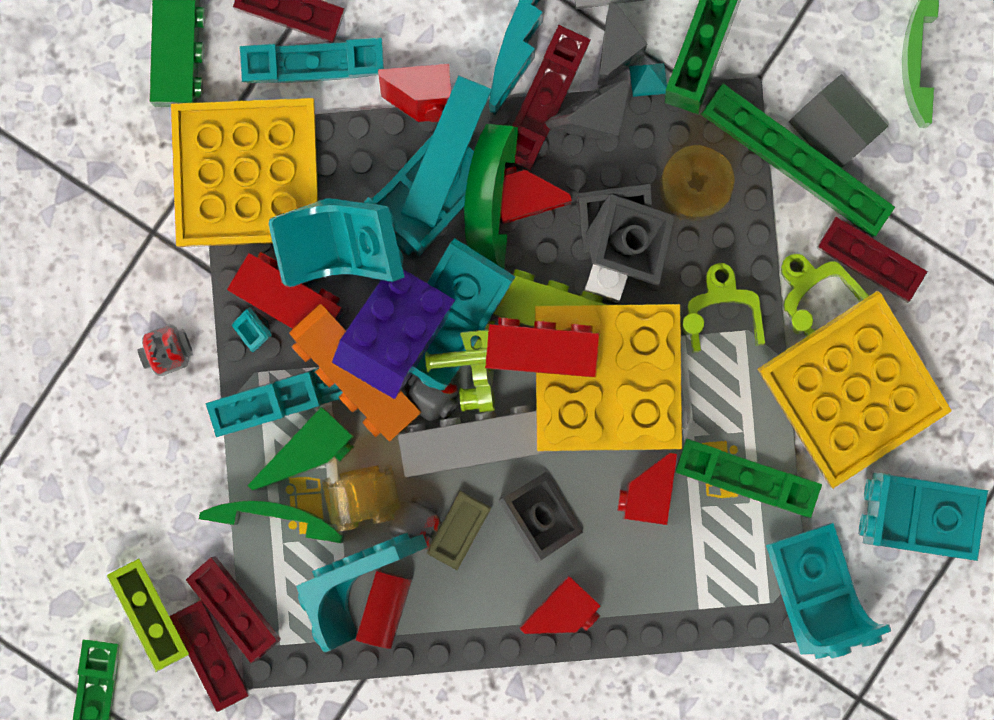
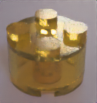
[659,145,735,221]
[321,464,401,531]

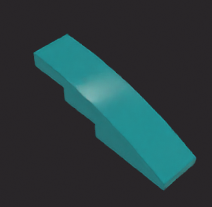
[489,0,543,115]
[401,75,492,228]
[205,367,343,437]

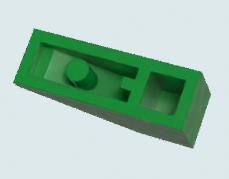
[247,407,354,491]

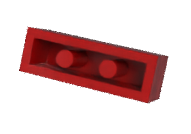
[227,252,344,329]
[485,318,600,378]

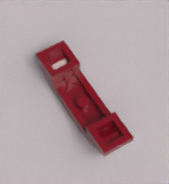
[512,25,591,170]

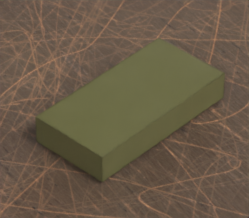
[426,491,491,570]

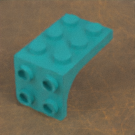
[364,135,474,257]
[269,198,404,287]
[413,238,515,390]
[858,473,988,561]
[766,523,891,659]
[296,532,428,652]

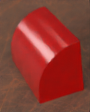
[355,570,412,649]

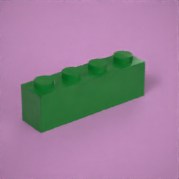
[149,0,205,107]
[665,0,741,114]

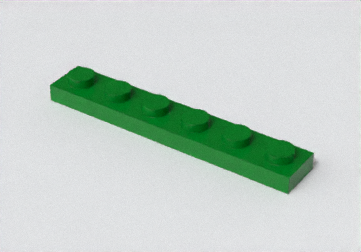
[700,84,895,237]

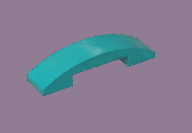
[240,38,384,83]

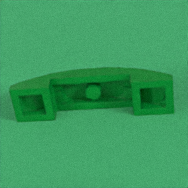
[464,124,518,269]
[675,438,822,518]
[199,501,344,543]
[72,639,119,720]

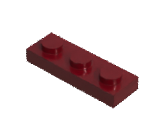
[233,0,345,43]
[817,217,928,303]
[186,556,281,663]
[169,600,250,712]

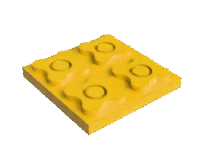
[171,98,318,247]
[757,291,952,489]
[535,304,682,451]

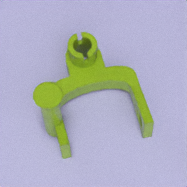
[781,254,869,337]
[682,263,765,353]
[425,320,495,412]

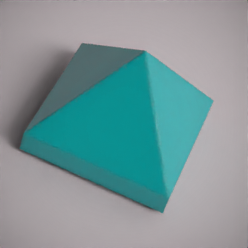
[629,63,667,97]
[232,307,272,353]

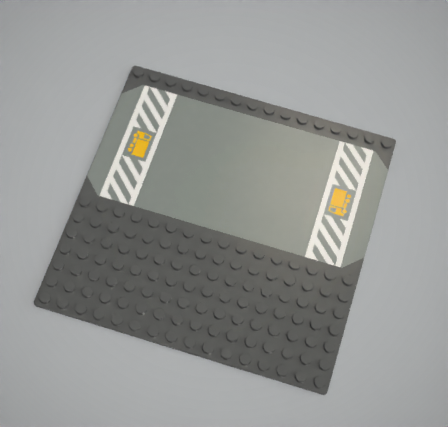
[209,77,803,689]

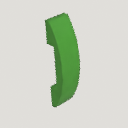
[902,0,939,128]

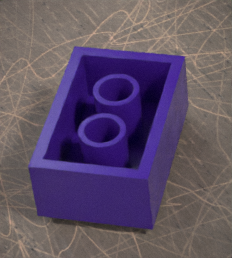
[332,270,455,399]

